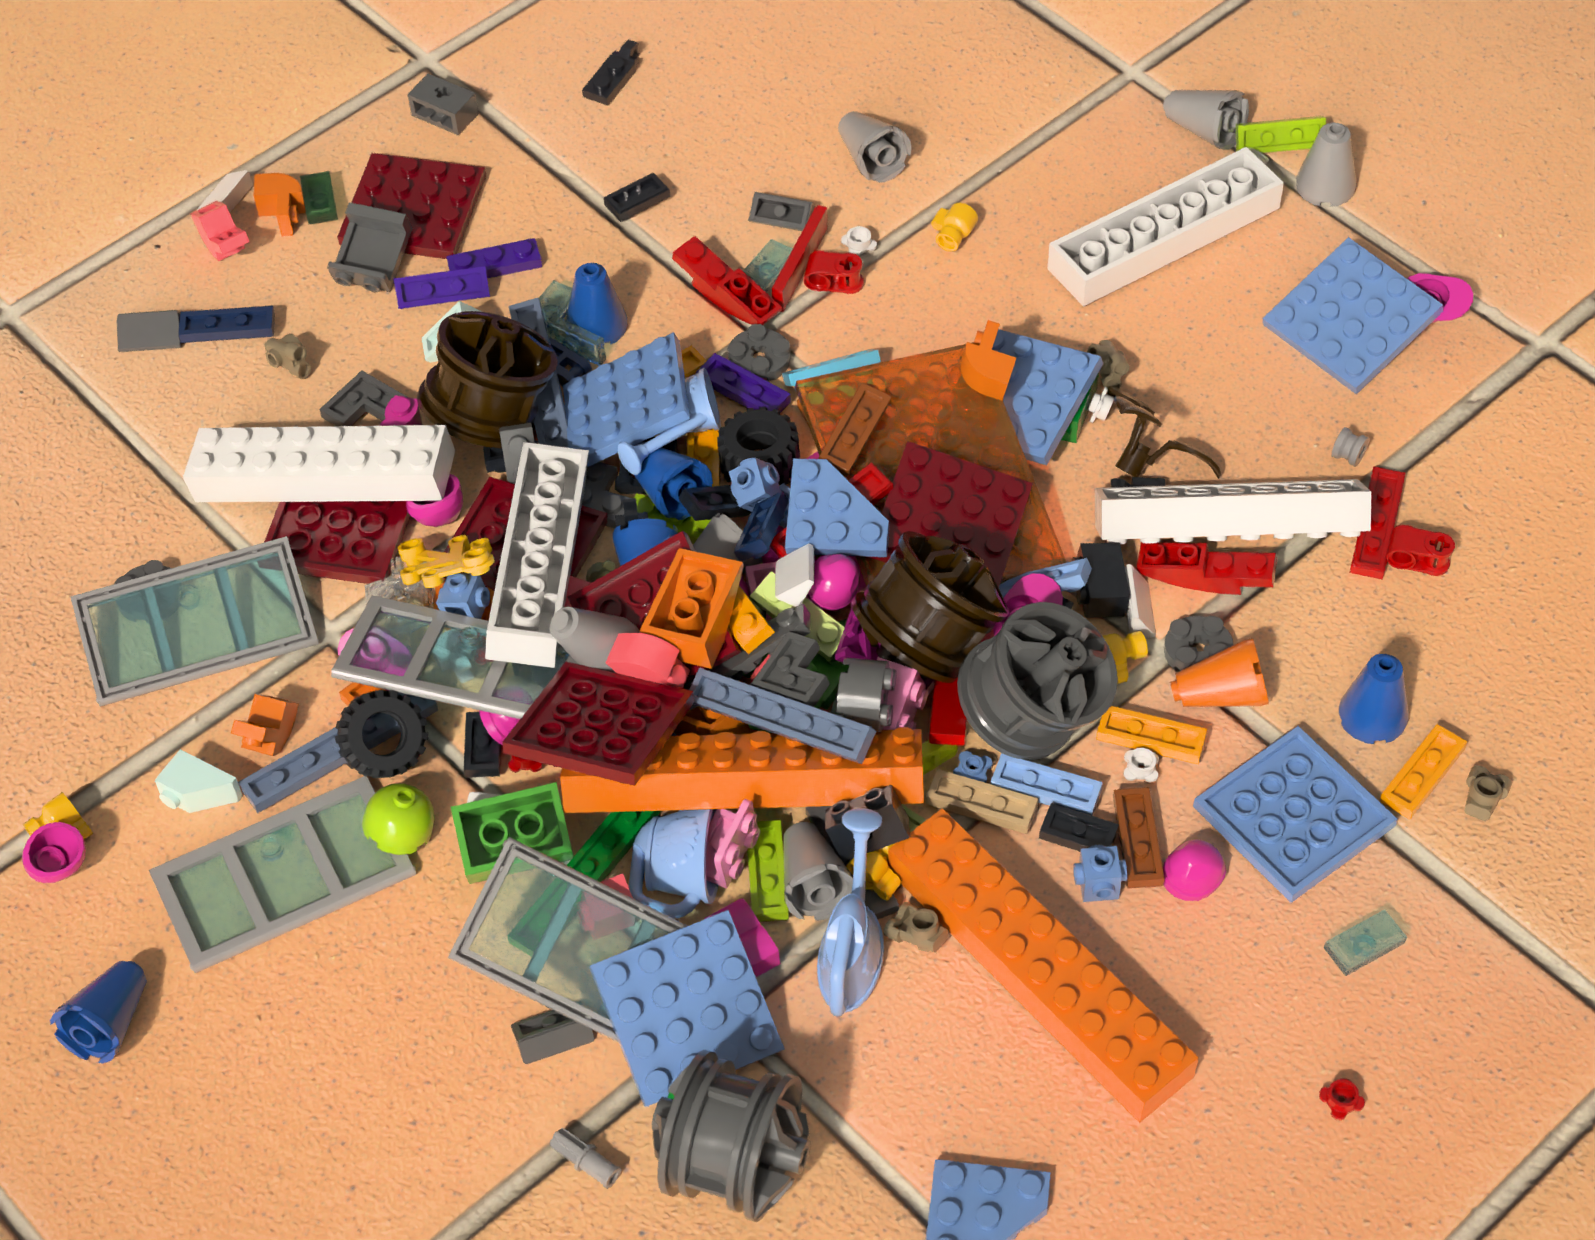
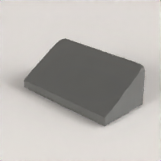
[748,192,815,231]
[117,310,181,352]
[511,1001,594,1064]

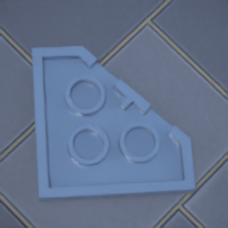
[785,458,889,557]
[926,1159,1051,1240]

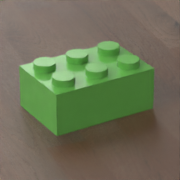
[451,782,574,884]

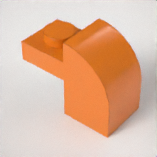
[253,173,306,236]
[960,320,1016,401]
[231,694,299,756]

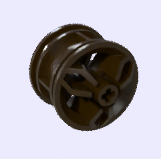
[417,311,558,448]
[851,531,1009,683]

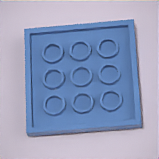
[1262,237,1443,395]
[932,329,1103,465]
[563,332,690,467]
[1193,726,1397,903]
[589,910,784,1107]

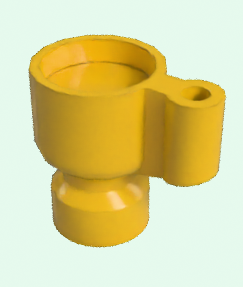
[931,203,978,252]
[1103,631,1148,684]
[22,792,93,839]
[846,844,901,900]

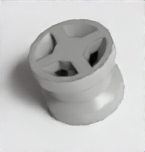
[1331,427,1370,467]

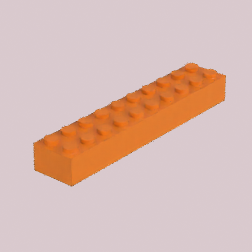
[560,727,924,813]
[888,808,1199,1123]

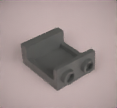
[327,202,413,292]

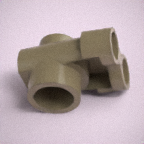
[265,333,311,379]
[1087,340,1129,389]
[1465,766,1512,821]
[883,902,948,953]

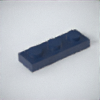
[178,306,275,343]
[733,491,789,562]

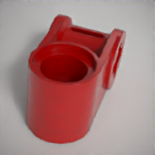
[803,250,864,294]
[1386,525,1455,576]

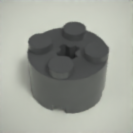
[837,657,896,733]

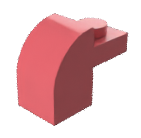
[190,200,250,261]
[606,633,690,689]

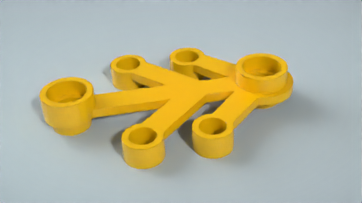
[397,535,495,588]

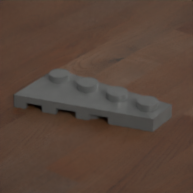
[684,604,811,710]

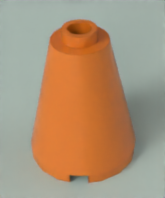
[1170,638,1269,707]

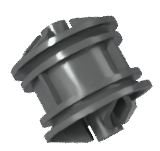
[957,602,1118,760]
[652,1050,811,1222]

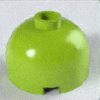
[362,783,435,855]

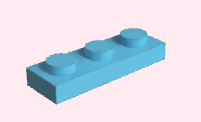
[782,349,881,390]

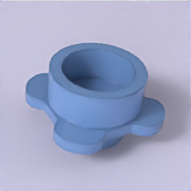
[953,751,992,783]

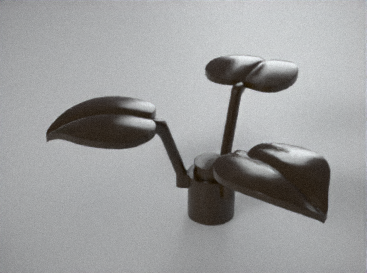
[1107,386,1221,479]

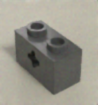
[407,74,479,136]

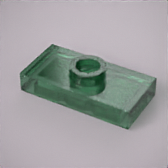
[300,171,338,225]

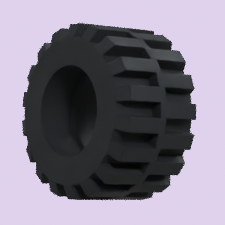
[717,407,800,485]
[335,690,428,778]

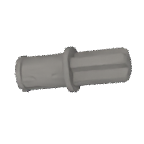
[550,1128,621,1189]

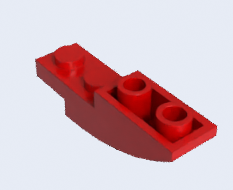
[672,236,782,325]
[1136,542,1277,595]

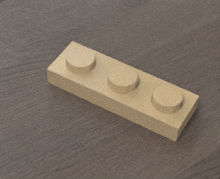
[926,769,1038,834]

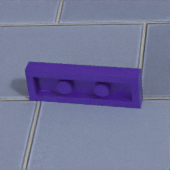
[446,238,542,278]
[394,266,490,309]
[696,353,791,413]

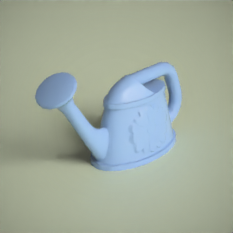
[617,368,721,475]
[817,808,884,1017]
[628,809,718,919]

